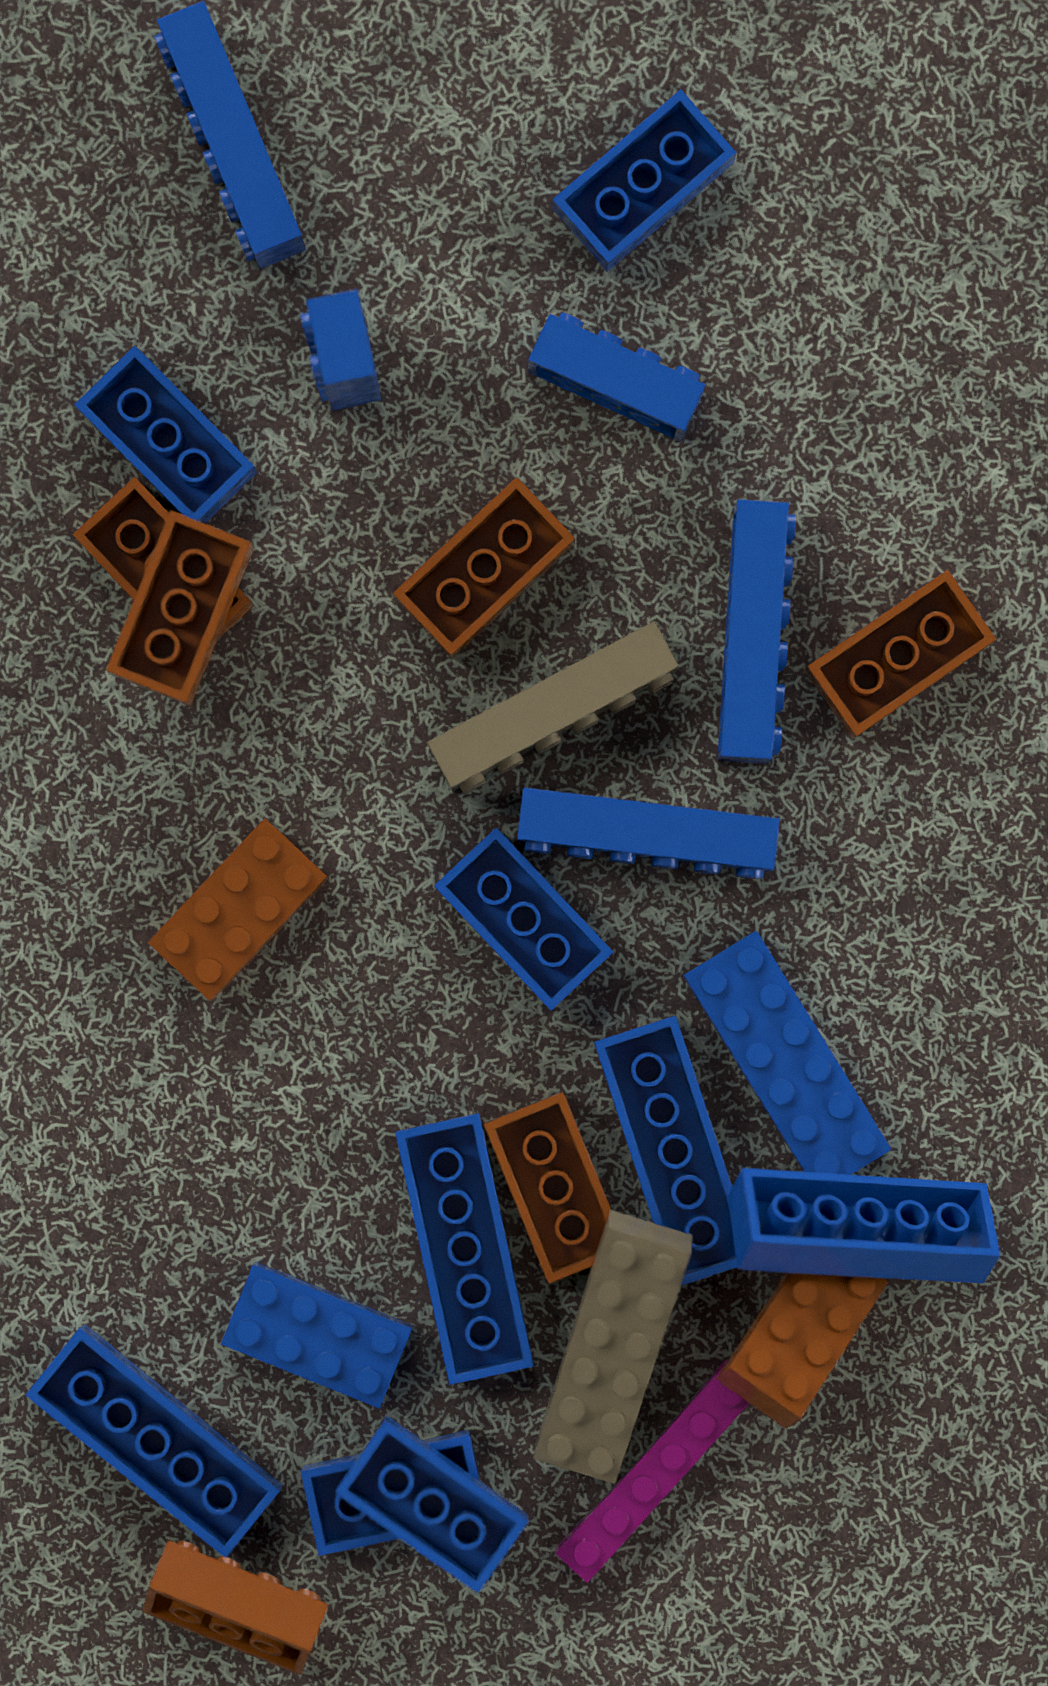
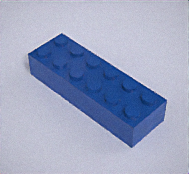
[154,0,306,269]
[717,499,796,764]
[517,788,780,880]
[682,930,892,1175]
[594,1015,738,1286]
[395,1113,534,1385]
[728,1168,1000,1283]
[26,1324,283,1557]

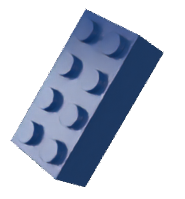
[552,89,737,272]
[301,289,382,411]
[528,312,705,442]
[74,345,258,524]
[434,827,613,1010]
[221,1262,413,1409]
[335,1416,528,1593]
[301,1429,481,1556]

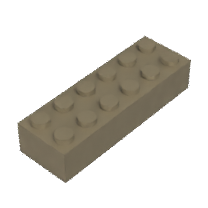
[427,621,679,795]
[533,1210,693,1484]

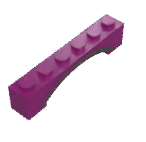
[555,1358,749,1583]

